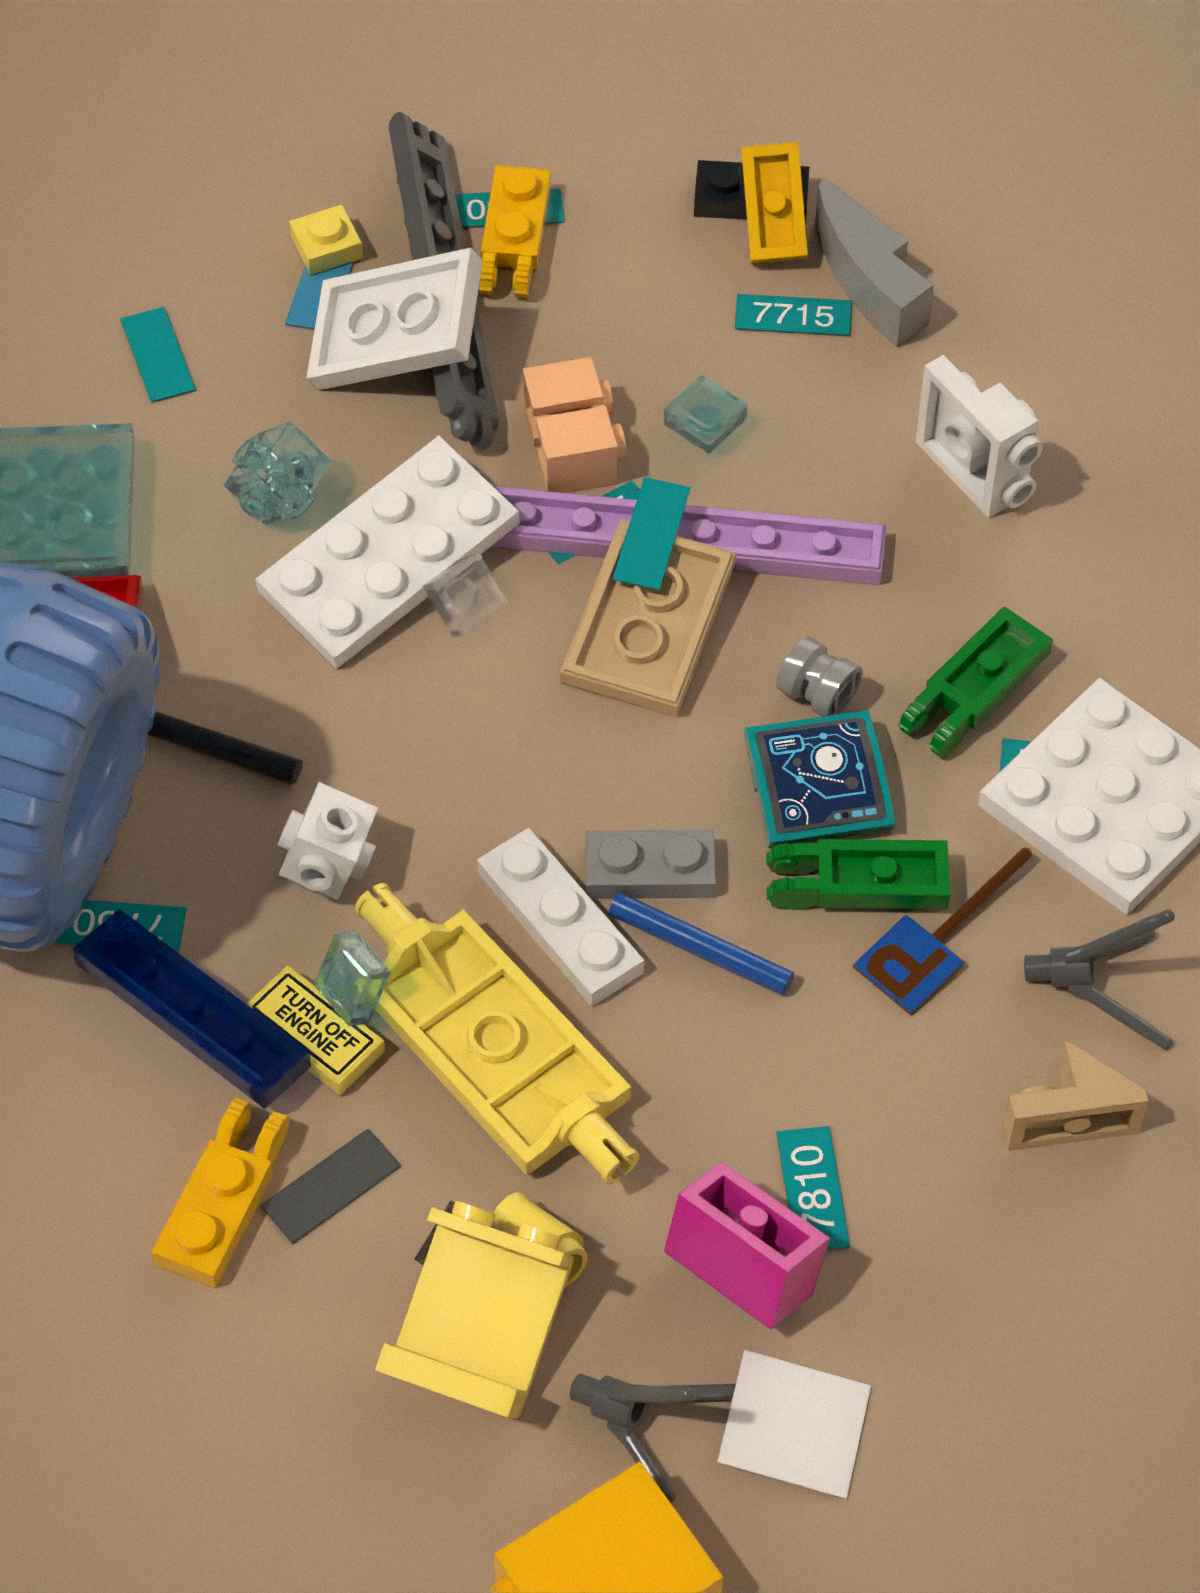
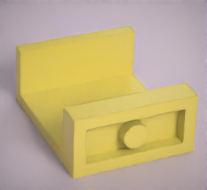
[375,1201,575,1419]

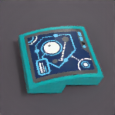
[744,710,896,848]

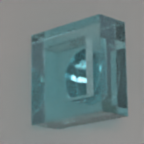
[664,374,747,454]
[314,930,391,1026]

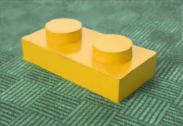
[741,142,808,264]

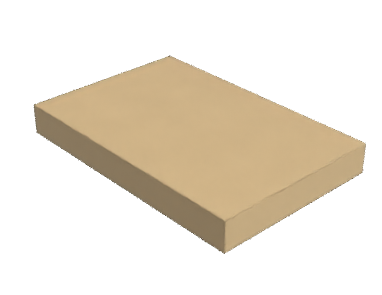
[560,519,736,717]

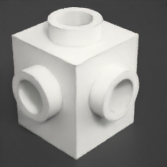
[277,782,378,900]

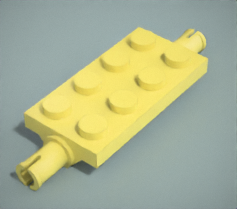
[354,882,640,1185]

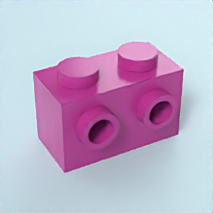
[664,1161,830,1330]

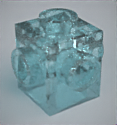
[223,421,332,526]

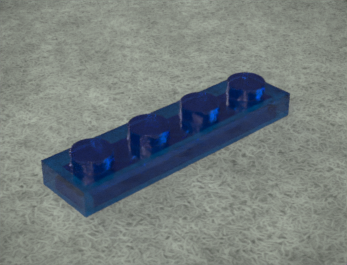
[73,909,311,1109]

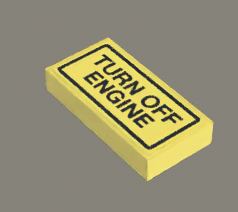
[242,965,385,1096]

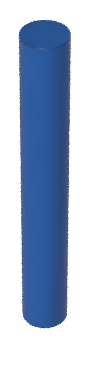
[609,892,794,996]

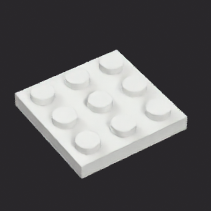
[978,677,1200,916]

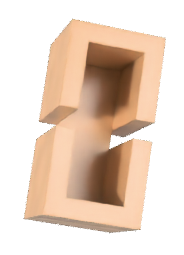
[522,357,627,493]

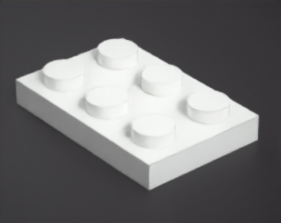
[306,248,483,390]

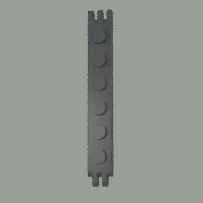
[389,112,499,450]

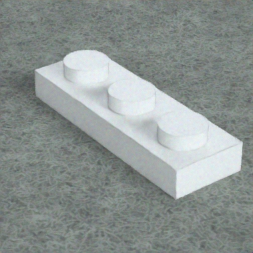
[477,827,644,1007]

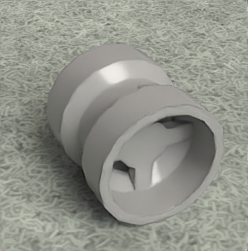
[776,636,863,716]

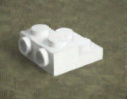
[915,355,1043,519]

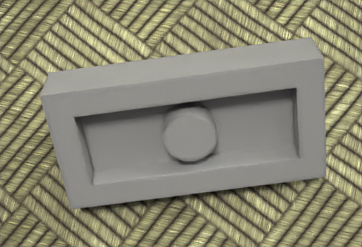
[586,830,716,899]

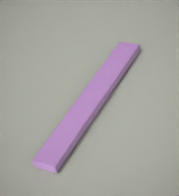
[491,486,886,585]

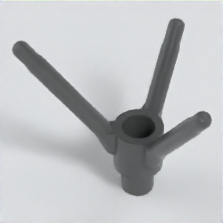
[1024,909,1175,1049]
[570,1373,736,1503]

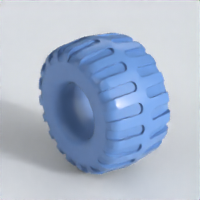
[0,561,160,952]

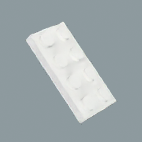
[255,435,520,669]

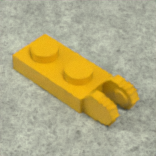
[479,165,551,298]
[151,1097,290,1288]

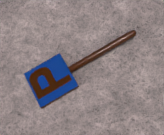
[853,847,1032,1016]

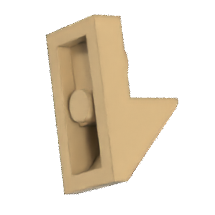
[1002,1041,1149,1150]

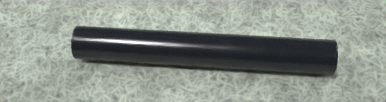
[147,711,303,783]

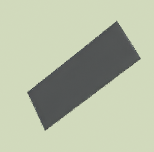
[260,1129,401,1244]

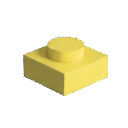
[289,204,363,275]

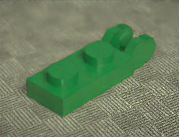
[898,606,1053,758]
[766,839,950,910]

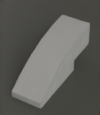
[815,180,934,347]

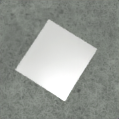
[717,1350,871,1499]

